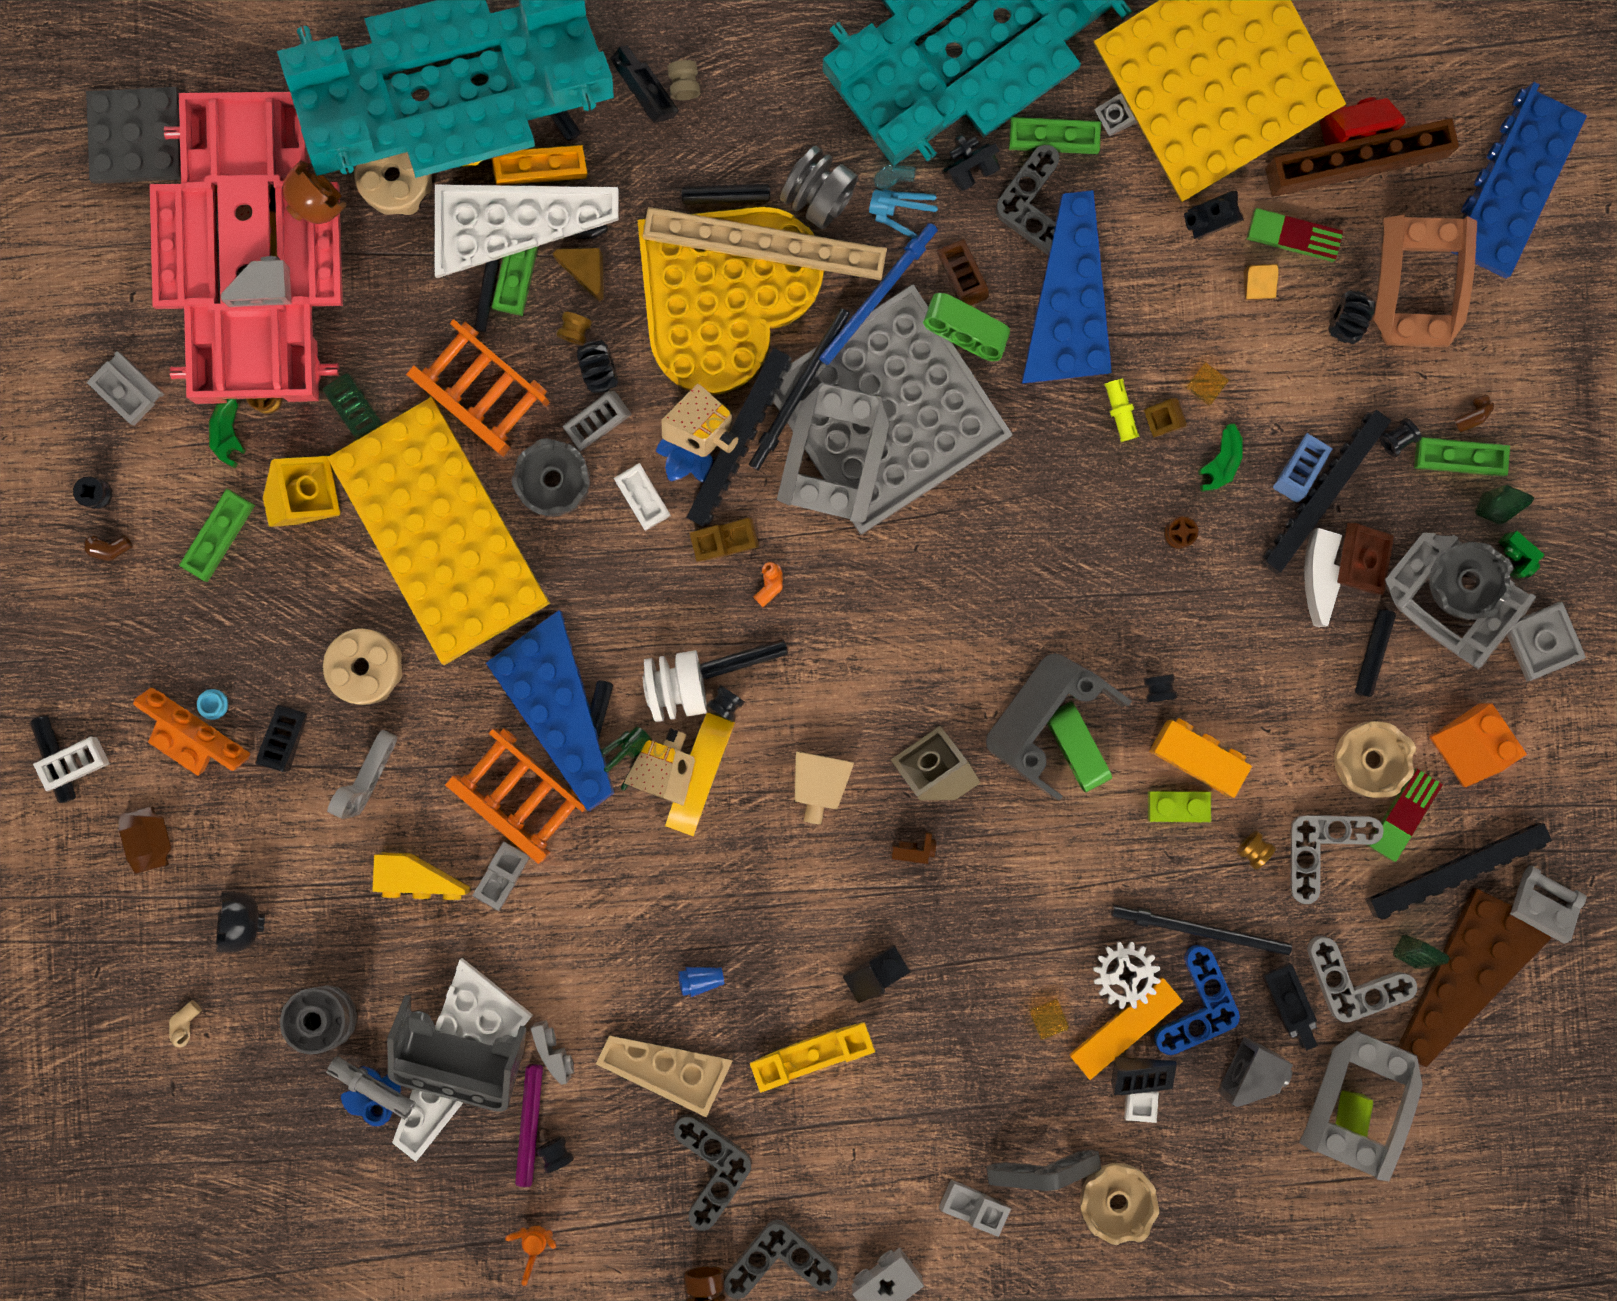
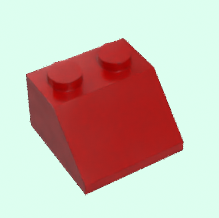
[1320,97,1406,146]

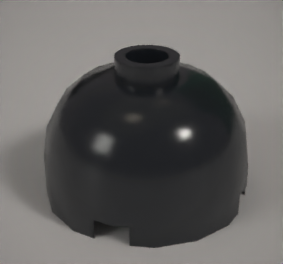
[216,891,265,953]

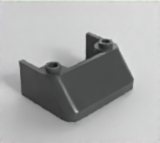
[986,653,1132,801]
[387,994,526,1112]

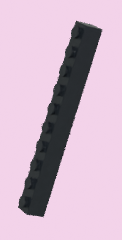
[686,348,793,527]
[1261,410,1391,574]
[1365,822,1552,919]

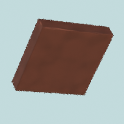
[1337,523,1394,595]

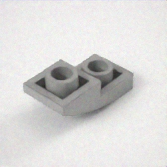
[1094,93,1137,136]
[531,1020,574,1085]

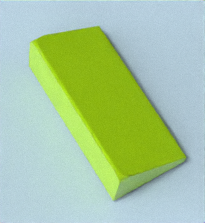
[1335,1090,1373,1137]

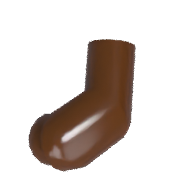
[1454,394,1494,433]
[84,535,133,561]

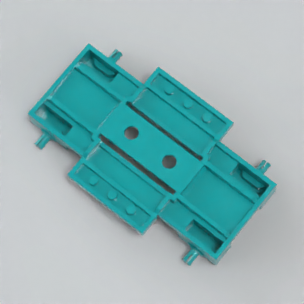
[277,0,614,178]
[823,0,1132,167]

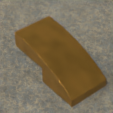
[689,518,759,562]

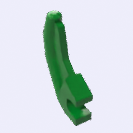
[209,399,246,468]
[1198,423,1243,492]

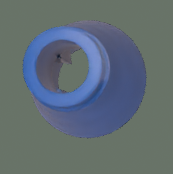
[678,967,724,998]

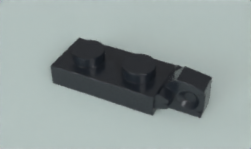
[611,45,679,123]
[1262,963,1318,1051]

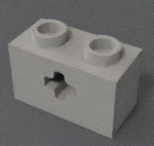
[852,1248,924,1301]

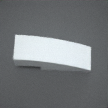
[1304,528,1342,628]

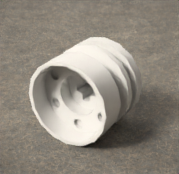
[643,650,707,722]

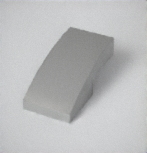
[472,841,530,911]
[939,1180,1011,1237]

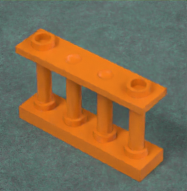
[406,319,550,457]
[445,728,587,864]

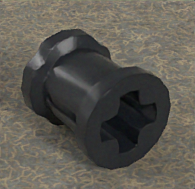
[1379,418,1422,458]

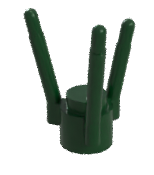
[601,726,652,791]

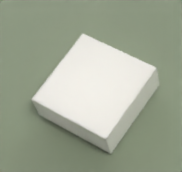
[1124,1091,1159,1123]

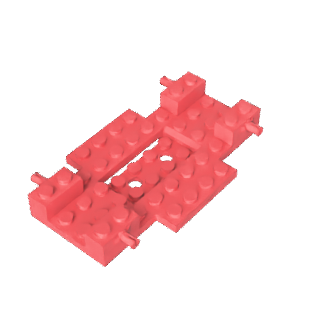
[150,92,343,404]

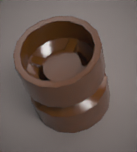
[684,1266,726,1301]

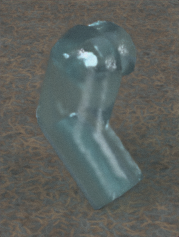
[874,165,915,190]

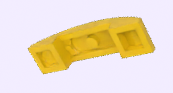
[665,712,735,836]
[750,1022,875,1093]

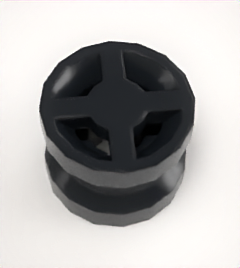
[73,476,112,509]
[1143,674,1178,703]
[707,685,745,722]
[536,1136,574,1173]

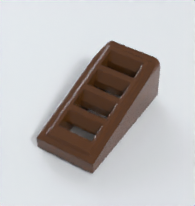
[937,239,989,306]

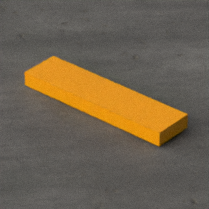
[1069,976,1183,1080]

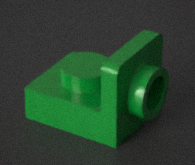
[1498,531,1545,579]

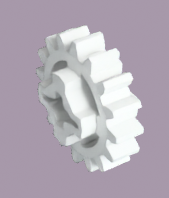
[1093,942,1161,1009]

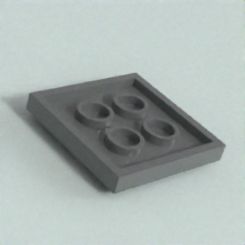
[86,87,181,184]

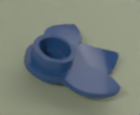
[656,439,713,483]
[341,1066,401,1126]

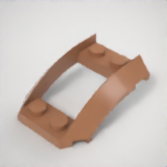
[1372,214,1477,347]

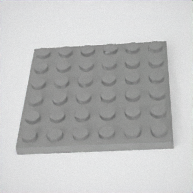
[773,285,1013,535]

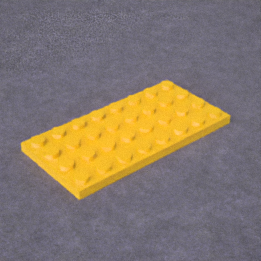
[327,397,550,665]

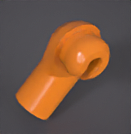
[753,562,783,607]

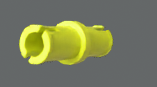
[1104,378,1140,442]

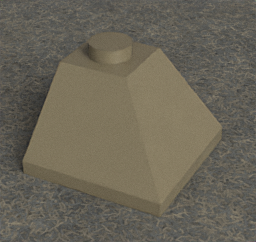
[891,726,981,801]

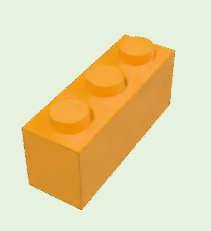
[1149,718,1252,798]

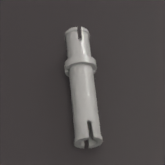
[326,1056,416,1120]

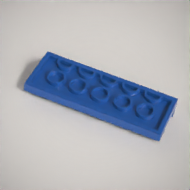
[1451,82,1587,279]

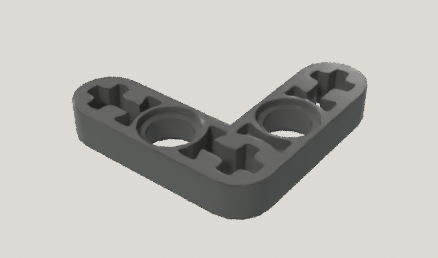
[995,145,1059,255]
[674,1114,752,1231]
[986,1150,1101,1191]
[724,1220,838,1299]

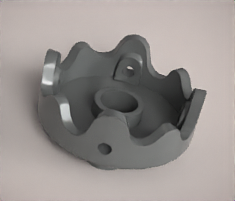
[512,438,591,517]
[1429,542,1513,619]

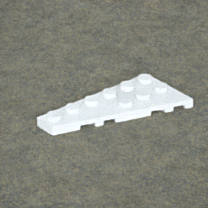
[435,185,619,278]
[392,958,533,1162]

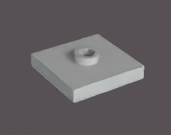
[1507,602,1586,681]

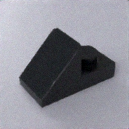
[843,945,911,1003]

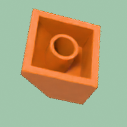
[1429,703,1527,787]

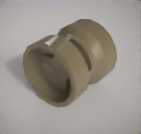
[667,60,701,100]

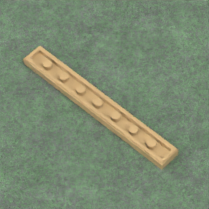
[643,207,887,280]

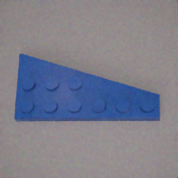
[1021,190,1112,384]
[486,610,614,811]

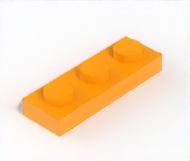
[492,145,587,185]

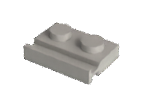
[87,351,165,426]

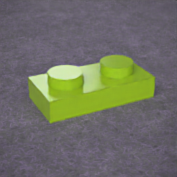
[1148,791,1211,822]

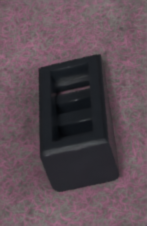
[255,705,308,772]
[1111,1057,1177,1095]

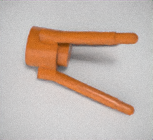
[505,1226,556,1286]

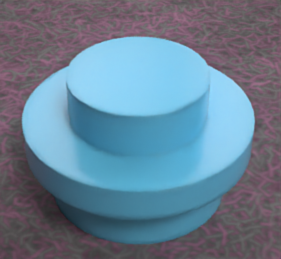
[197,689,228,720]

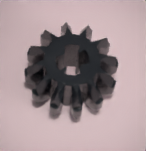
[1328,290,1375,344]
[577,340,618,393]

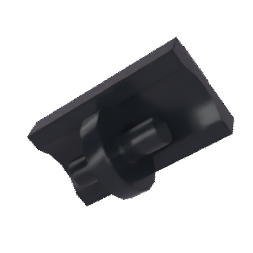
[941,135,1000,191]
[1184,191,1244,239]

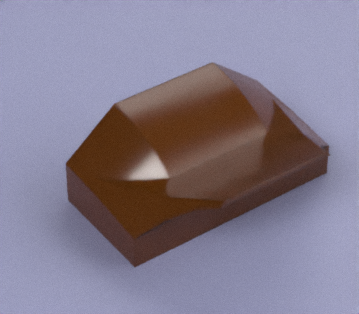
[119,806,172,874]

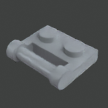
[1510,865,1587,944]

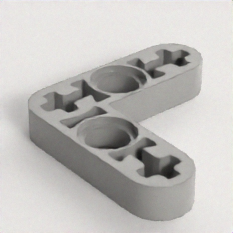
[327,730,397,819]
[1290,815,1384,904]
[1307,936,1417,1023]

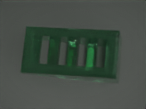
[322,373,383,440]
[1475,485,1534,524]
[1393,935,1450,969]

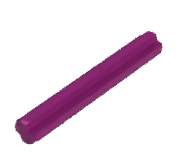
[515,1064,543,1187]

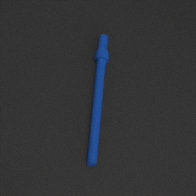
[819,223,938,365]

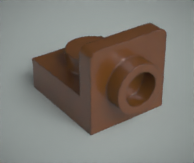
[890,831,937,864]

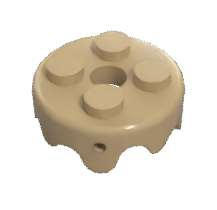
[354,152,432,215]
[323,628,402,705]
[1334,721,1416,798]
[1080,1163,1159,1245]

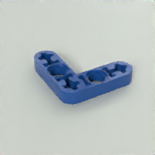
[1154,945,1240,1055]

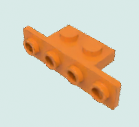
[133,688,250,776]

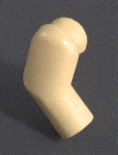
[169,1000,202,1048]

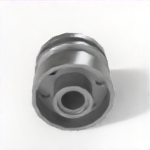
[780,146,858,229]
[280,985,357,1055]

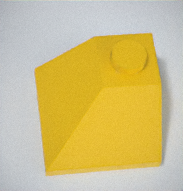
[263,456,341,527]

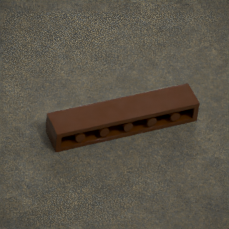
[1265,118,1459,197]

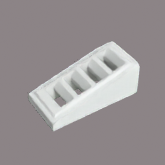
[33,737,110,791]

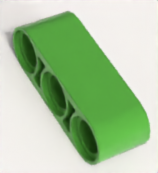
[923,293,1010,361]
[1047,701,1112,793]

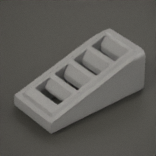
[562,391,632,451]

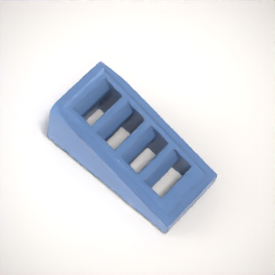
[1273,433,1333,502]

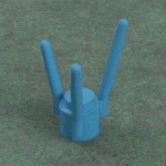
[869,189,938,239]

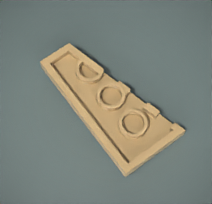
[596,1036,733,1117]

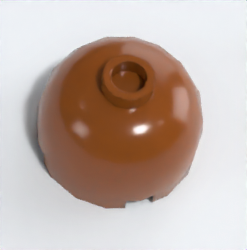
[282,160,347,224]

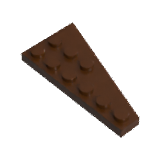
[1398,888,1552,1067]

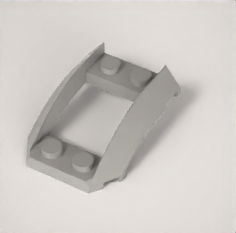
[777,382,889,522]
[1385,533,1536,669]
[1299,1031,1423,1182]

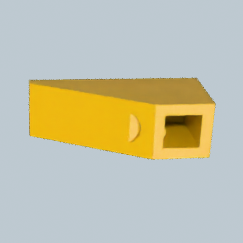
[372,852,471,900]

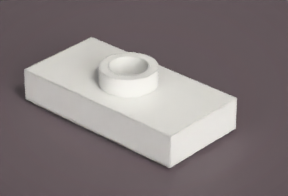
[614,463,671,531]

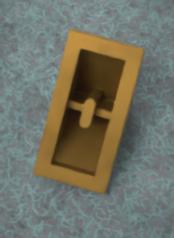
[553,248,604,302]

